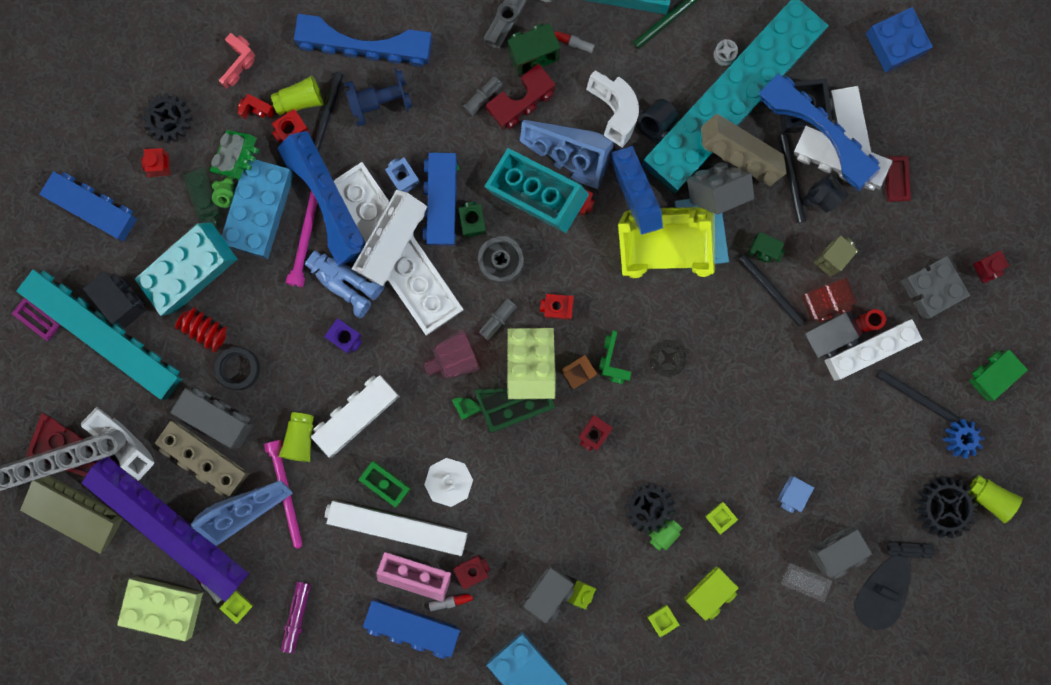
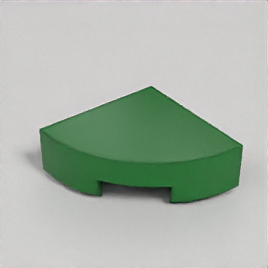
[452,398,482,420]

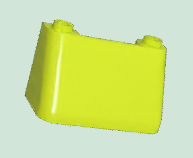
[618,207,715,278]

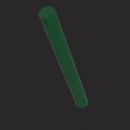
[632,0,698,49]

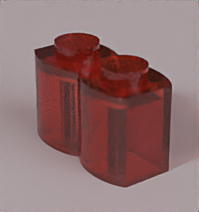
[801,278,857,323]

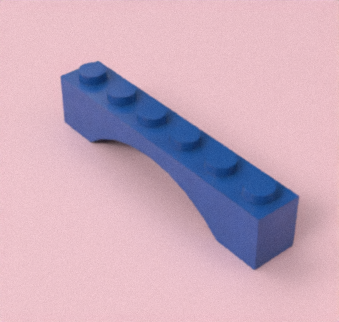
[294,14,433,67]
[759,73,880,192]
[277,131,366,266]

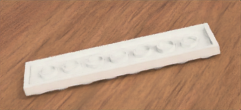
[334,162,464,336]

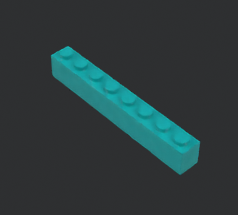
[16,269,183,400]

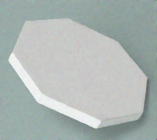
[424,458,473,507]

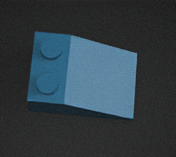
[487,631,567,685]

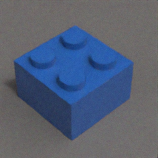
[866,7,933,73]

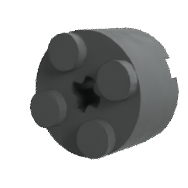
[478,236,524,285]

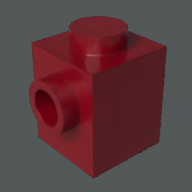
[453,554,491,590]

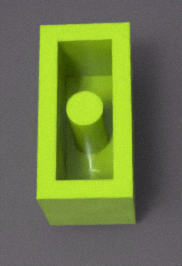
[684,566,739,621]

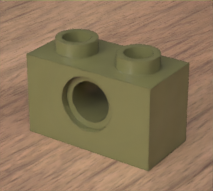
[813,236,859,277]

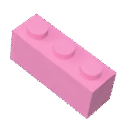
[377,552,451,602]

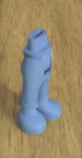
[305,250,384,319]

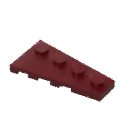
[26,413,120,477]

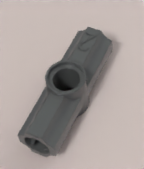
[483,0,527,49]

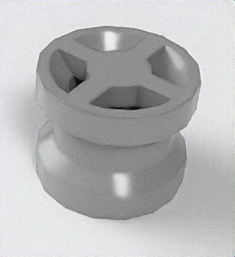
[714,40,738,66]

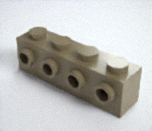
[701,113,786,186]
[155,421,250,497]

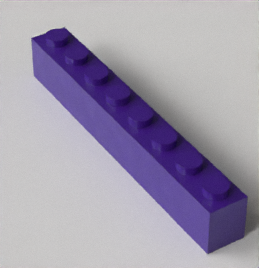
[82,456,249,602]

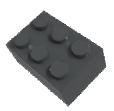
[170,387,254,448]

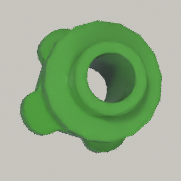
[212,177,236,208]

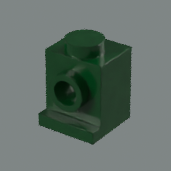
[747,232,785,263]

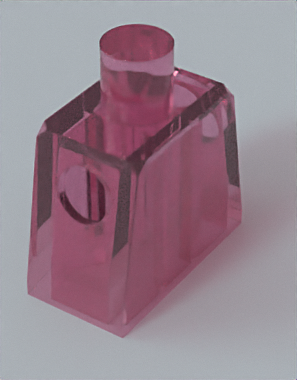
[423,329,481,379]

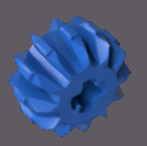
[943,419,985,458]

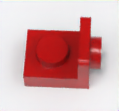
[237,94,276,120]

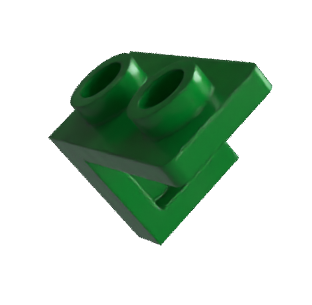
[598,330,631,385]

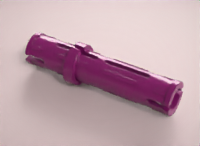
[280,581,311,653]

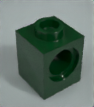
[459,202,486,238]

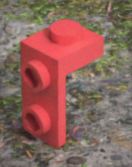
[219,33,255,89]

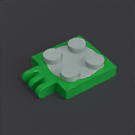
[210,130,259,180]

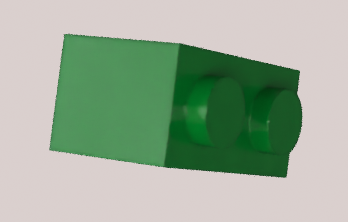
[969,350,1028,401]
[359,461,412,508]

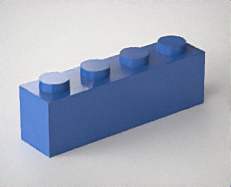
[611,146,663,235]
[423,153,457,246]
[39,171,137,242]
[363,598,461,659]

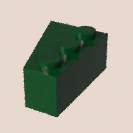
[474,388,555,433]

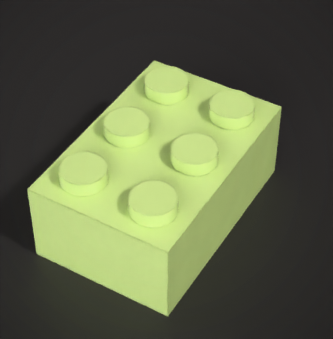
[508,328,555,399]
[117,577,203,641]

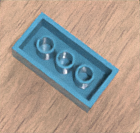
[222,159,294,259]

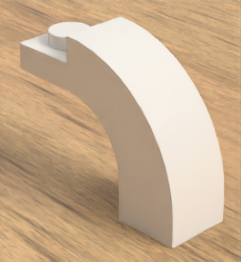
[586,70,639,148]
[81,407,155,481]

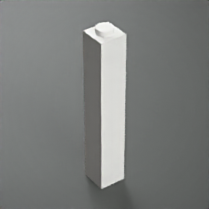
[324,500,468,556]

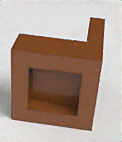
[561,355,597,389]

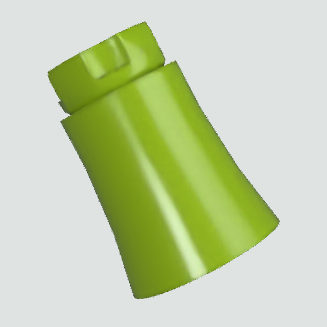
[271,75,323,115]
[278,412,314,462]
[968,475,1023,524]

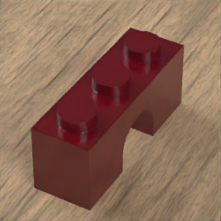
[486,64,556,130]

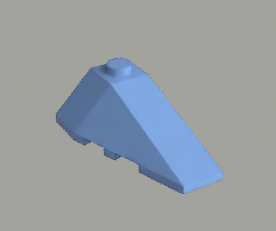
[520,120,614,189]
[191,480,293,546]

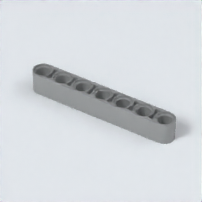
[0,429,126,491]

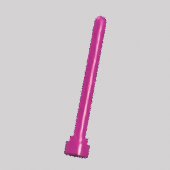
[286,191,318,287]
[264,439,302,549]

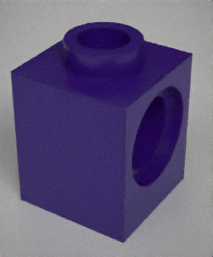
[324,318,362,354]

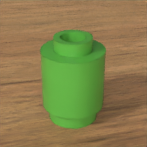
[649,520,683,551]

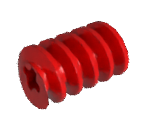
[175,307,227,353]

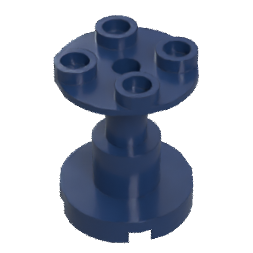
[344,68,413,127]

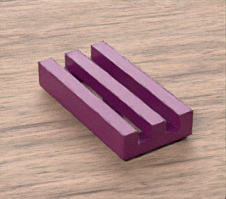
[11,298,61,341]

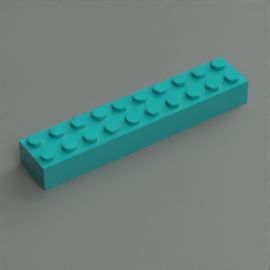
[642,0,829,195]

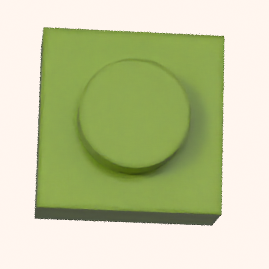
[705,502,738,535]
[568,580,596,609]
[220,590,254,624]
[647,604,680,637]

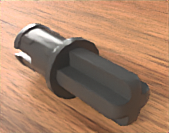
[463,76,503,116]
[479,298,517,340]

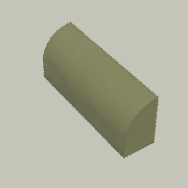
[20,475,123,554]

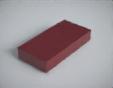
[885,156,911,202]

